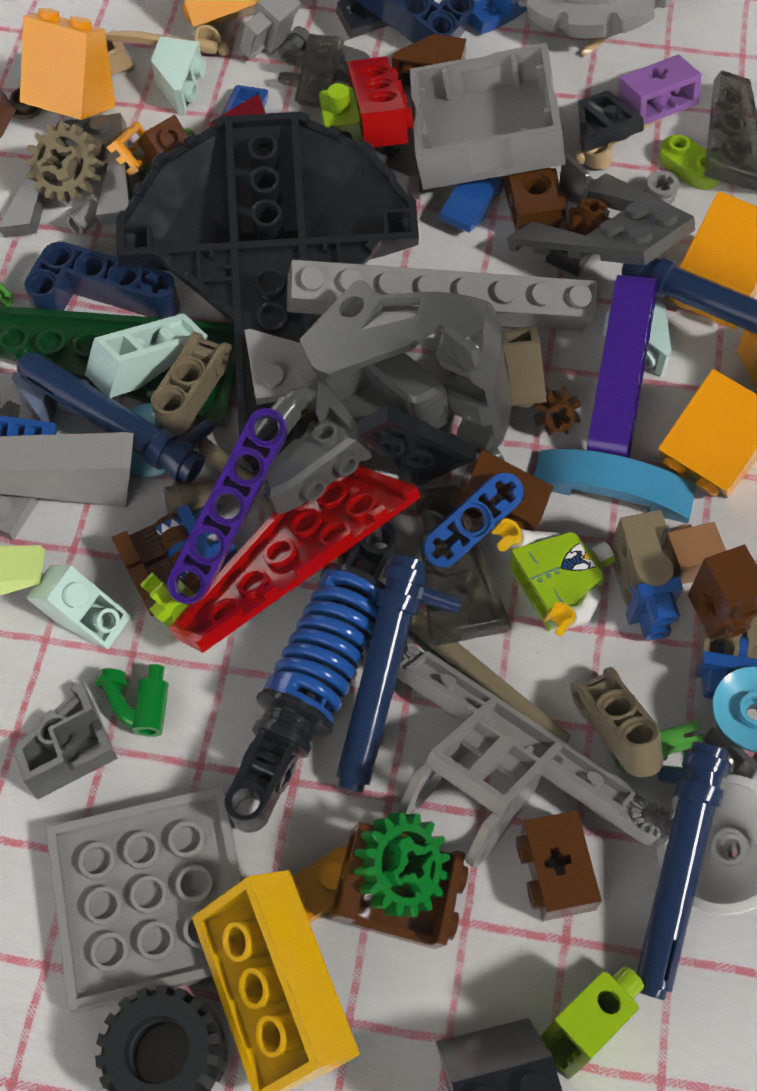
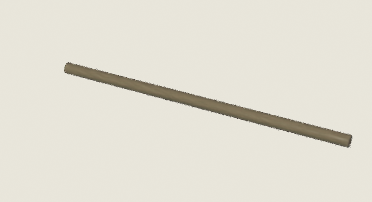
[187,425,571,743]

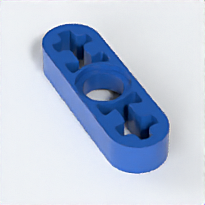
[421,473,524,567]

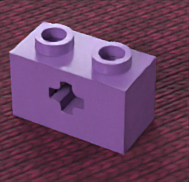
[619,54,701,125]

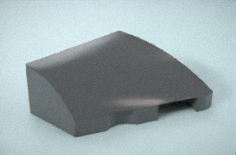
[13,681,118,799]

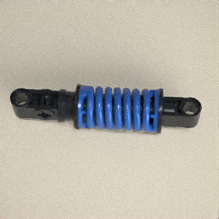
[224,522,398,833]

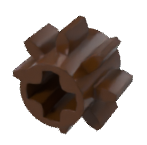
[565,198,611,236]
[533,385,581,436]

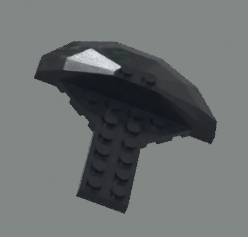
[116,112,419,469]

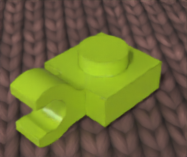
[140,573,195,628]

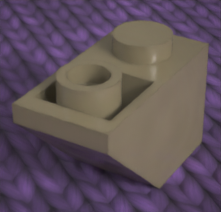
[501,326,546,408]

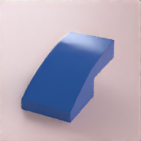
[469,0,527,35]
[438,177,505,233]

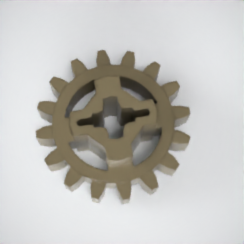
[25,122,104,204]

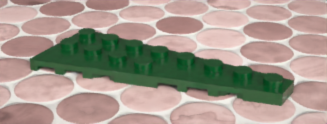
[0,306,236,426]

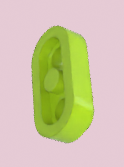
[659,135,724,190]

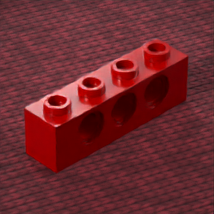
[347,56,413,148]

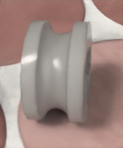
[645,170,679,204]

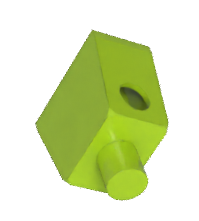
[319,83,361,143]
[540,966,644,1079]

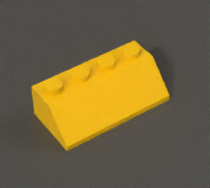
[192,870,360,1091]

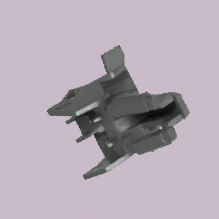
[239,280,512,515]

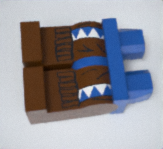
[111,504,238,617]

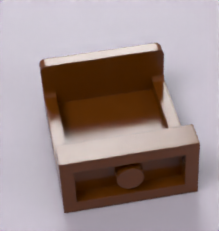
[329,822,468,949]

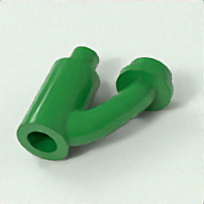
[95,664,169,737]

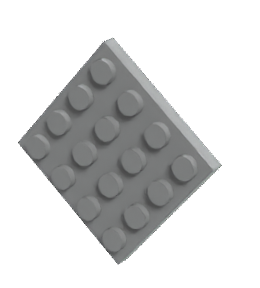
[46,786,242,1013]

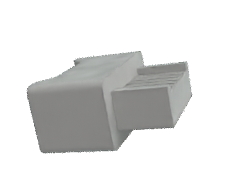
[240,0,301,60]

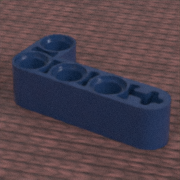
[355,0,475,43]
[24,241,180,318]

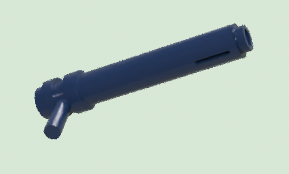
[621,257,757,334]
[17,352,214,484]
[336,555,462,793]
[636,742,731,1000]

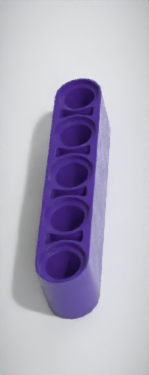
[587,275,658,458]
[167,408,287,604]

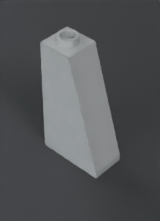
[0,432,134,507]

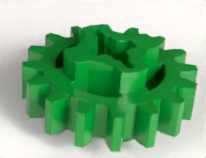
[354,812,450,917]

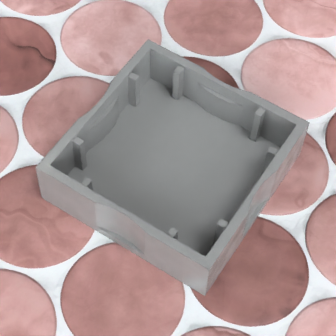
[410,43,566,190]

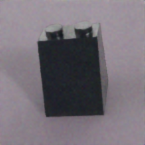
[436,1018,562,1091]

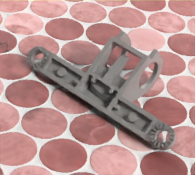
[397,637,673,868]

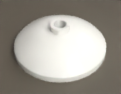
[657,774,757,915]

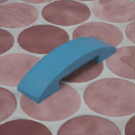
[534,449,696,524]

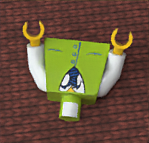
[491,518,615,636]

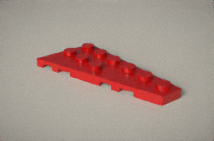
[168,466,421,653]

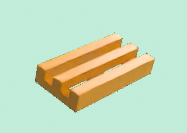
[106,121,148,177]

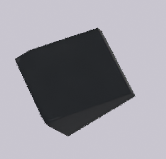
[545,249,593,276]

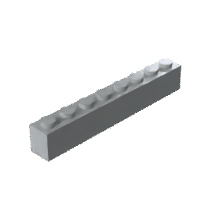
[287,260,597,331]

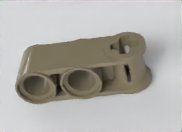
[151,332,233,436]
[570,667,663,777]

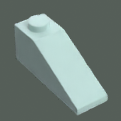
[85,313,208,398]

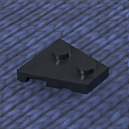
[578,90,644,153]

